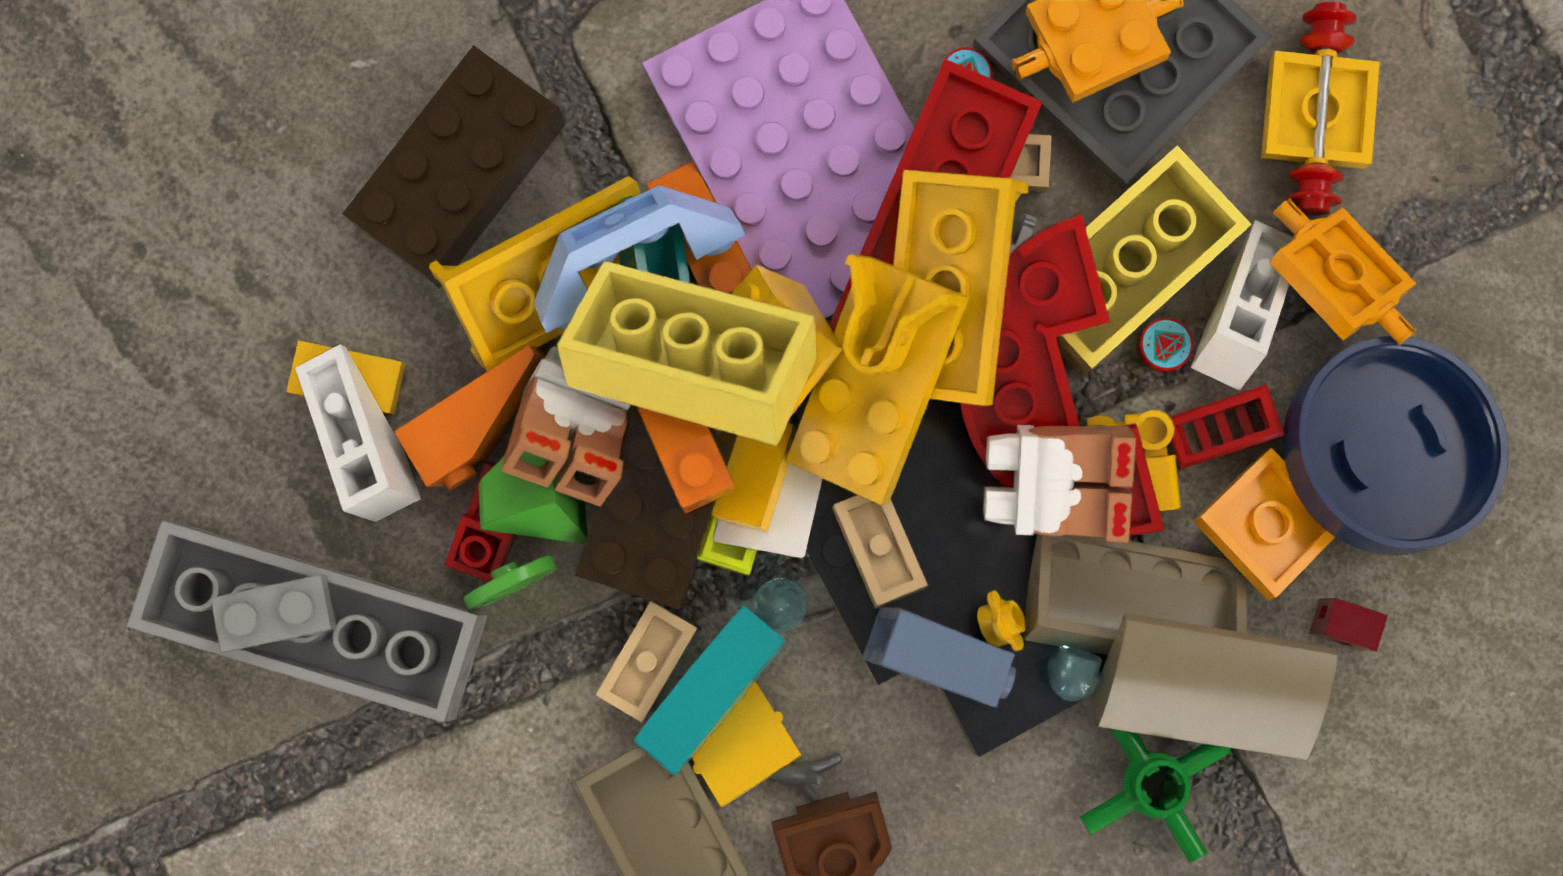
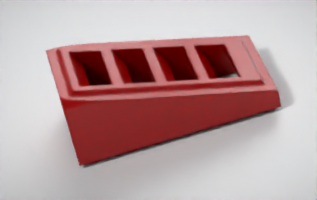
[1171,384,1285,470]

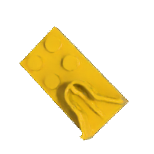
[893,170,1028,406]
[429,176,641,372]
[786,254,969,505]

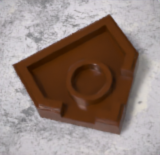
[771,792,892,876]

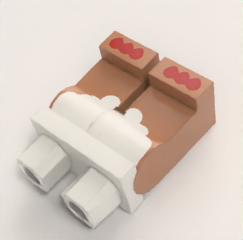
[501,347,631,507]
[983,425,1136,543]

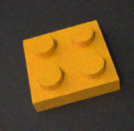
[1193,447,1335,601]

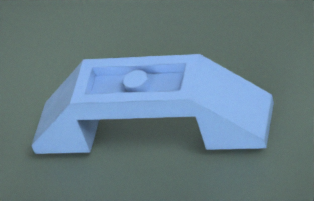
[534,185,746,333]

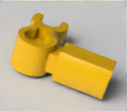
[1087,409,1181,511]

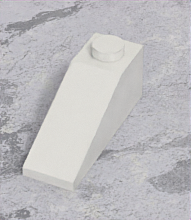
[1191,220,1293,390]
[295,344,421,522]

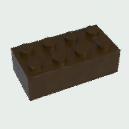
[342,45,566,289]
[575,405,737,610]

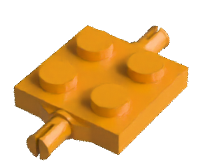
[1011,0,1184,103]
[1269,198,1417,346]

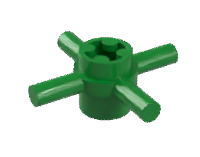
[1080,729,1231,862]

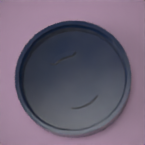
[1283,336,1509,556]

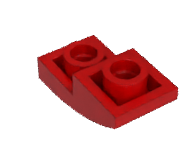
[444,461,517,582]

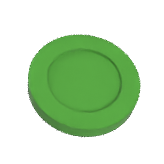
[463,555,558,611]

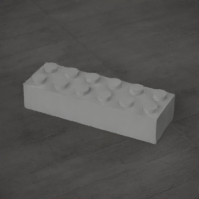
[127,521,488,723]

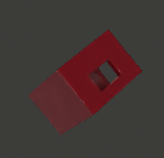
[1309,598,1388,652]

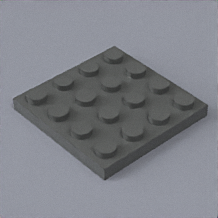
[972,0,1271,189]

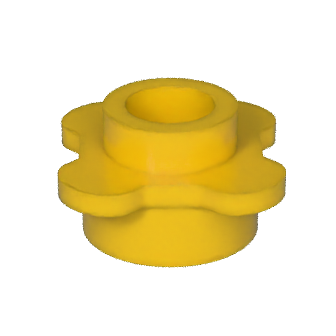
[977,590,1026,651]

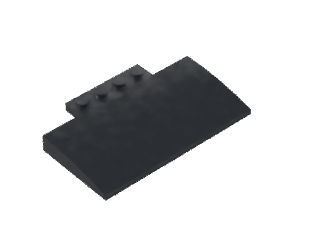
[793,389,1108,757]

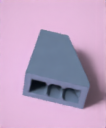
[862,607,1016,708]

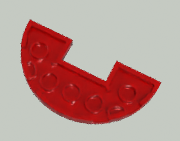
[960,213,1165,535]

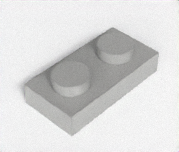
[211,575,336,653]

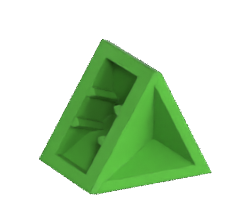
[479,451,588,544]

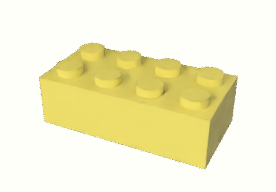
[1056,145,1252,377]
[557,261,817,446]

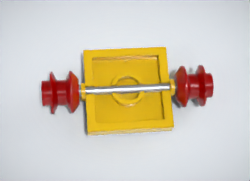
[1261,2,1380,215]

